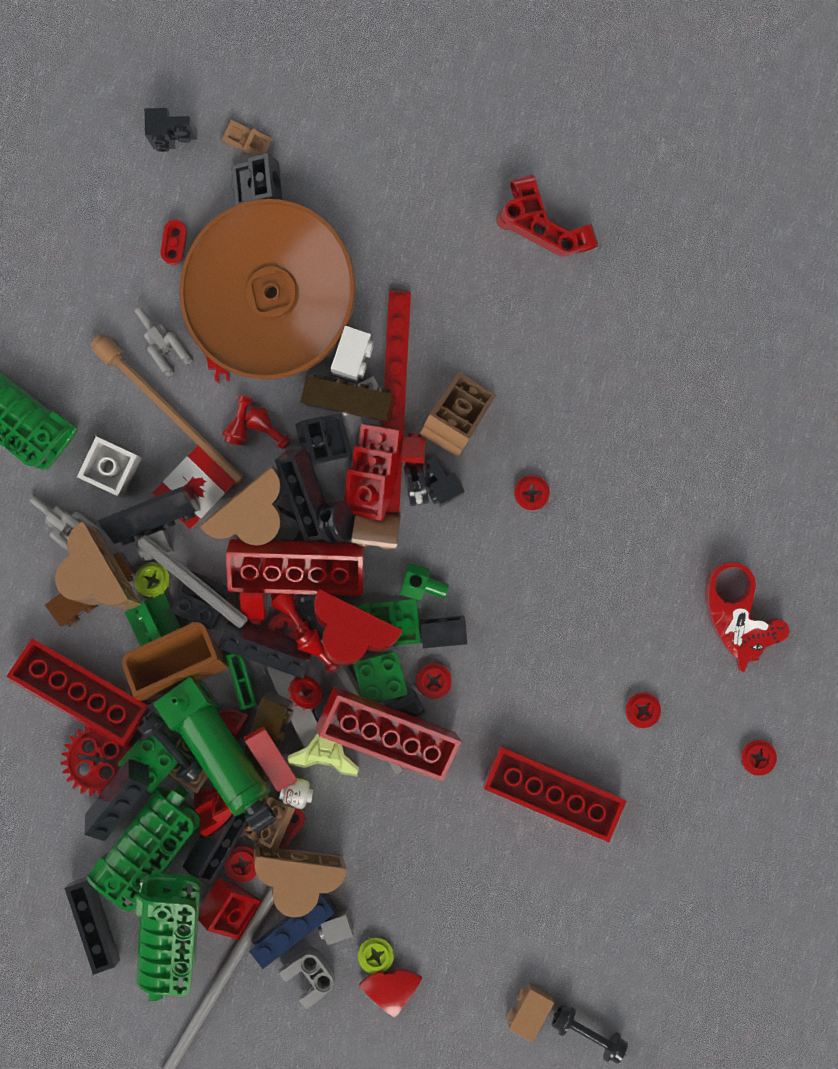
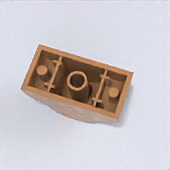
[420,372,496,457]
[200,465,280,545]
[55,521,141,610]
[253,844,347,917]

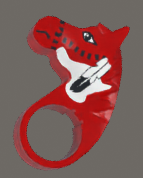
[705,561,790,673]

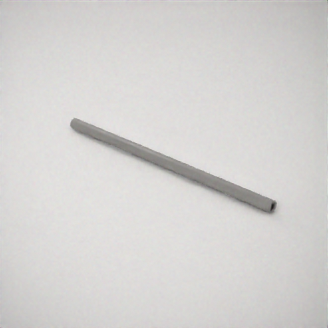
[163,887,274,1069]

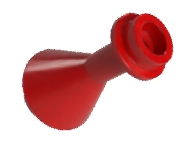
[222,395,253,446]
[244,406,291,450]
[270,593,310,634]
[296,628,340,673]

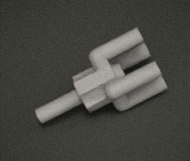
[134,306,193,378]
[30,495,100,552]

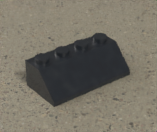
[98,485,201,546]

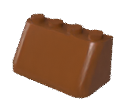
[122,622,228,705]

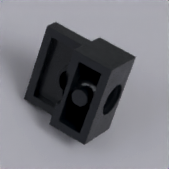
[144,108,197,152]
[231,153,282,206]
[295,413,352,466]
[425,457,465,507]
[170,571,231,630]

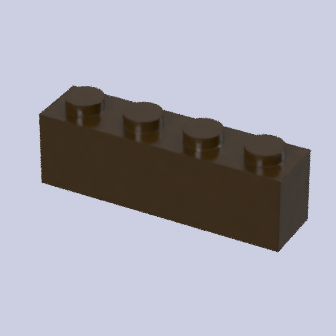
[300,374,396,423]
[244,692,294,783]

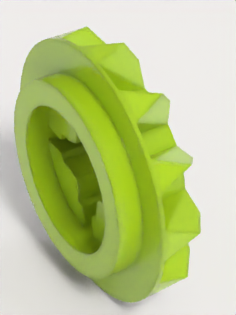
[134,562,171,598]
[358,937,394,974]

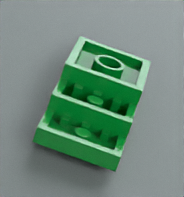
[352,599,422,647]

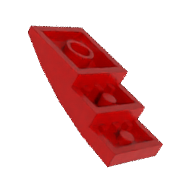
[344,423,403,521]

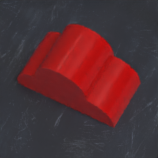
[314,589,402,666]

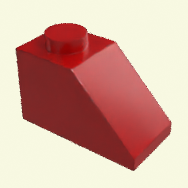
[401,433,426,466]
[240,592,268,624]

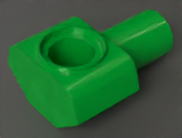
[399,563,449,601]

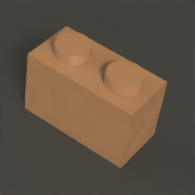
[506,983,554,1043]

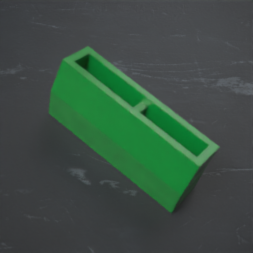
[225,653,256,710]

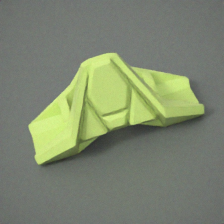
[288,734,359,777]

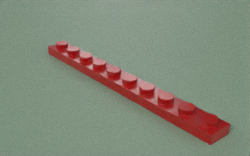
[382,291,411,513]

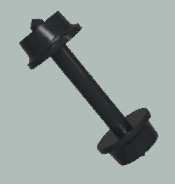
[137,712,203,783]
[551,1005,628,1064]

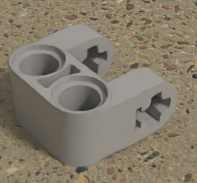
[278,948,335,1009]

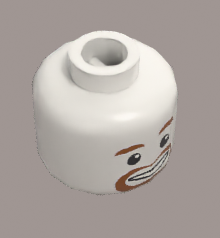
[280,778,314,809]

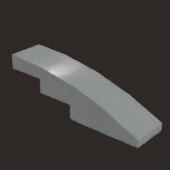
[267,666,318,748]

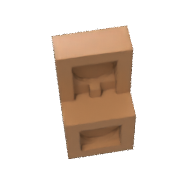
[221,119,272,156]

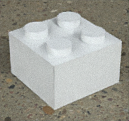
[331,326,374,383]
[77,436,142,497]

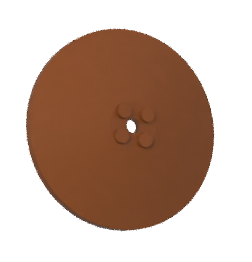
[180,199,356,380]

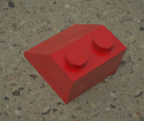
[198,878,262,940]

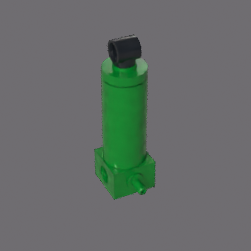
[153,676,277,834]

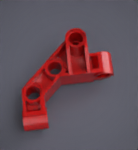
[496,174,599,257]

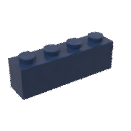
[249,893,336,969]

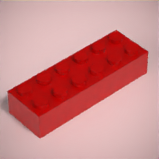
[226,539,364,596]
[6,638,150,749]
[316,687,462,782]
[482,744,627,843]

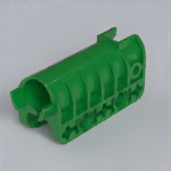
[0,371,78,470]
[86,784,200,911]
[136,873,201,1002]

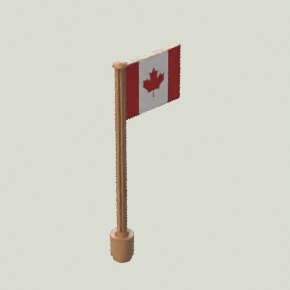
[90,333,245,530]

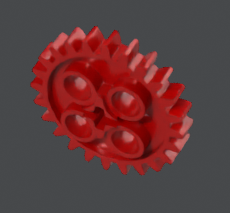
[60,726,133,796]

